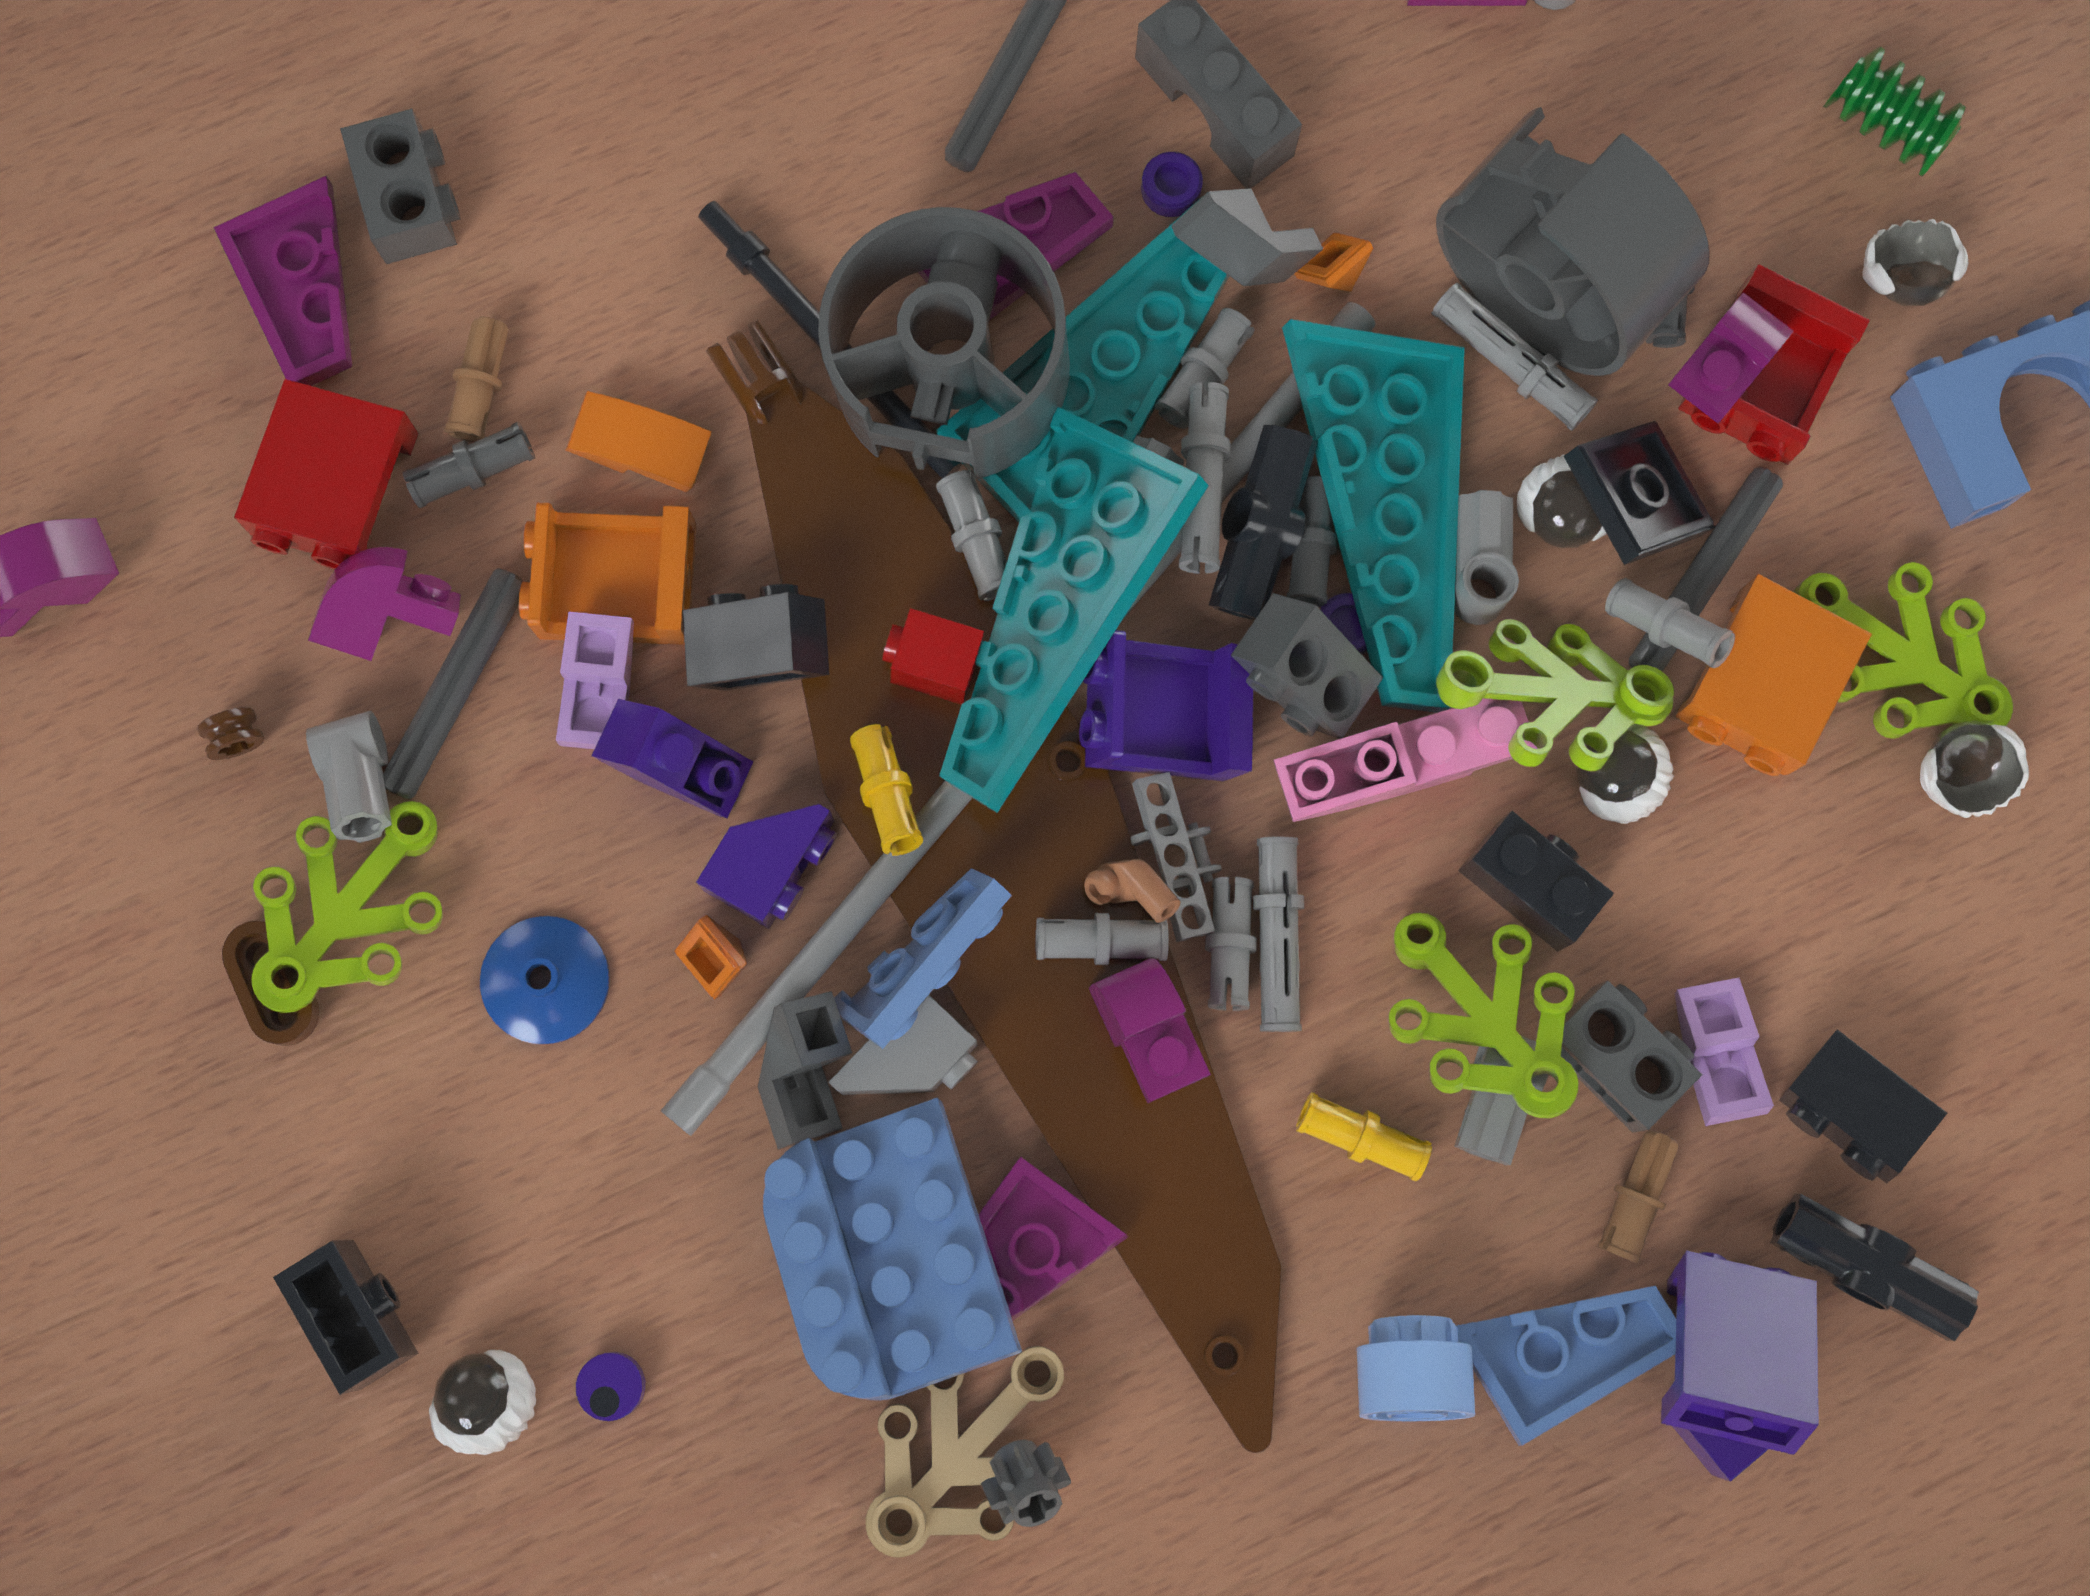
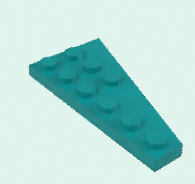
[937,192,1229,523]
[1282,319,1465,713]
[939,407,1209,813]

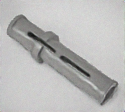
[1431,282,1598,431]
[1179,382,1231,574]
[1253,837,1305,1032]

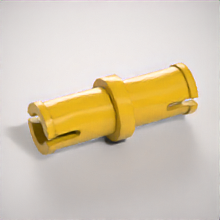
[850,724,923,856]
[1296,1092,1432,1182]

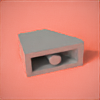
[829,995,978,1095]

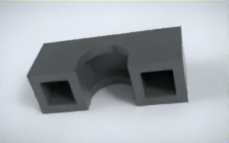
[1135,0,1302,189]

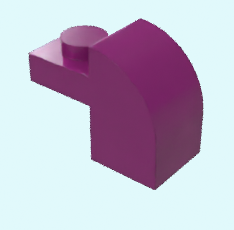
[1668,292,1794,423]
[0,518,119,637]
[308,547,461,661]
[1089,958,1211,1103]

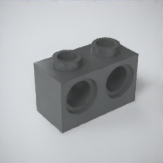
[340,109,461,264]
[1231,593,1383,739]
[1561,981,1702,1133]

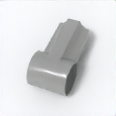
[1454,490,1519,625]
[306,711,392,843]
[1454,1036,1548,1165]

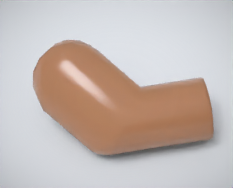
[1084,859,1181,923]

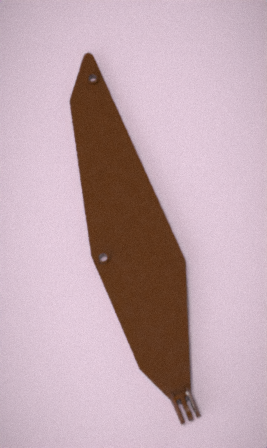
[706,319,1281,1453]

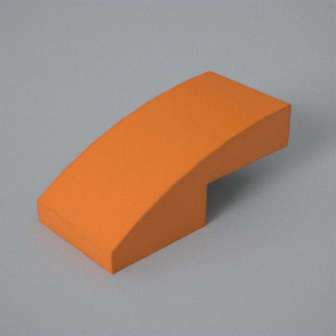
[565,391,712,493]

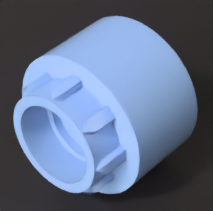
[1356,1315,1475,1422]

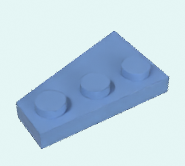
[834,868,1012,1049]
[1456,1286,1676,1446]

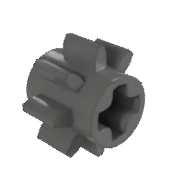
[981,1440,1071,1527]

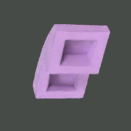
[556,612,634,749]
[1675,978,1774,1126]

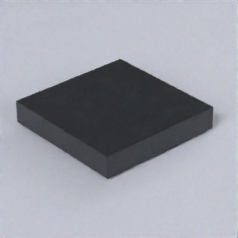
[1563,421,1716,565]

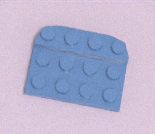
[763,1098,1022,1400]

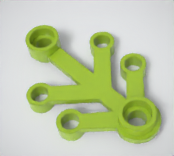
[1793,562,2013,739]
[1436,619,1674,771]
[252,801,443,1013]
[1389,913,1578,1118]

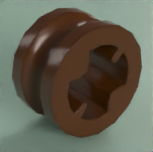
[197,707,265,760]

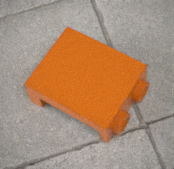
[519,502,697,645]
[1675,574,1872,776]

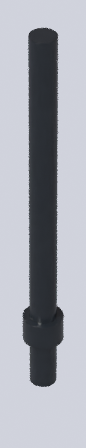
[698,201,962,478]

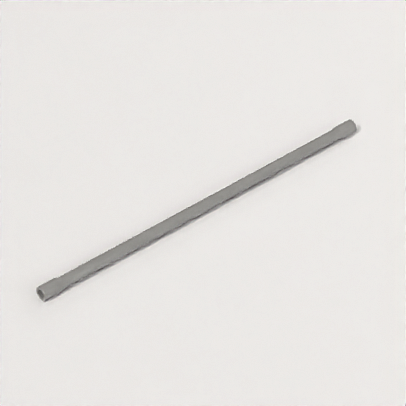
[660,302,1375,1136]

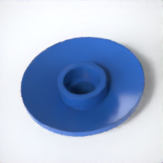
[480,916,610,1044]

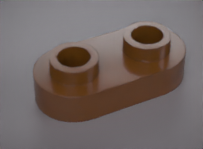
[222,921,320,1046]

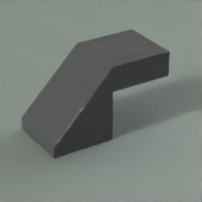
[1171,188,1323,286]
[758,991,852,1150]

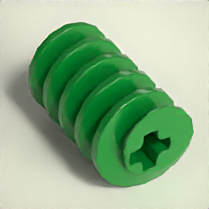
[1823,46,1966,177]

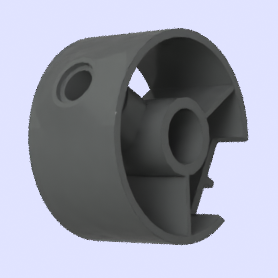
[1436,107,1710,376]
[818,207,1070,479]

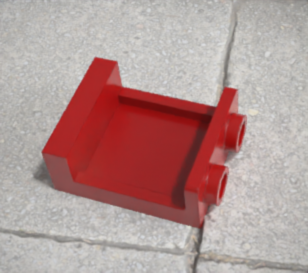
[1678,264,1870,465]
[234,379,419,570]

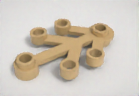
[866,1346,1064,1557]

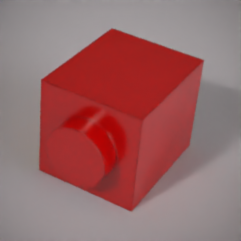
[882,608,984,705]

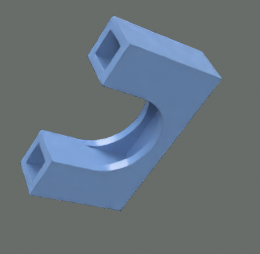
[1890,300,2090,529]

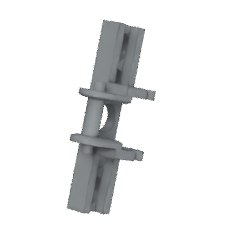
[1130,772,1222,942]

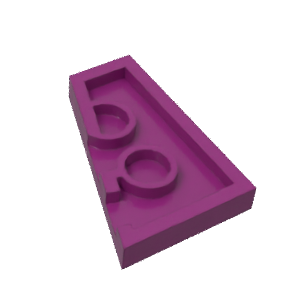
[918,172,1114,320]
[213,176,352,386]
[978,1157,1128,1321]

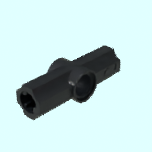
[1208,425,1318,621]
[1770,1194,1979,1341]

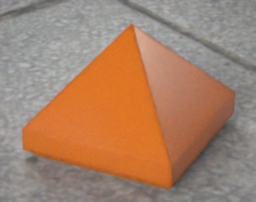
[1294,232,1373,292]
[675,915,747,1000]

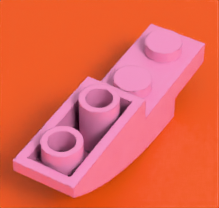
[1273,698,1537,822]

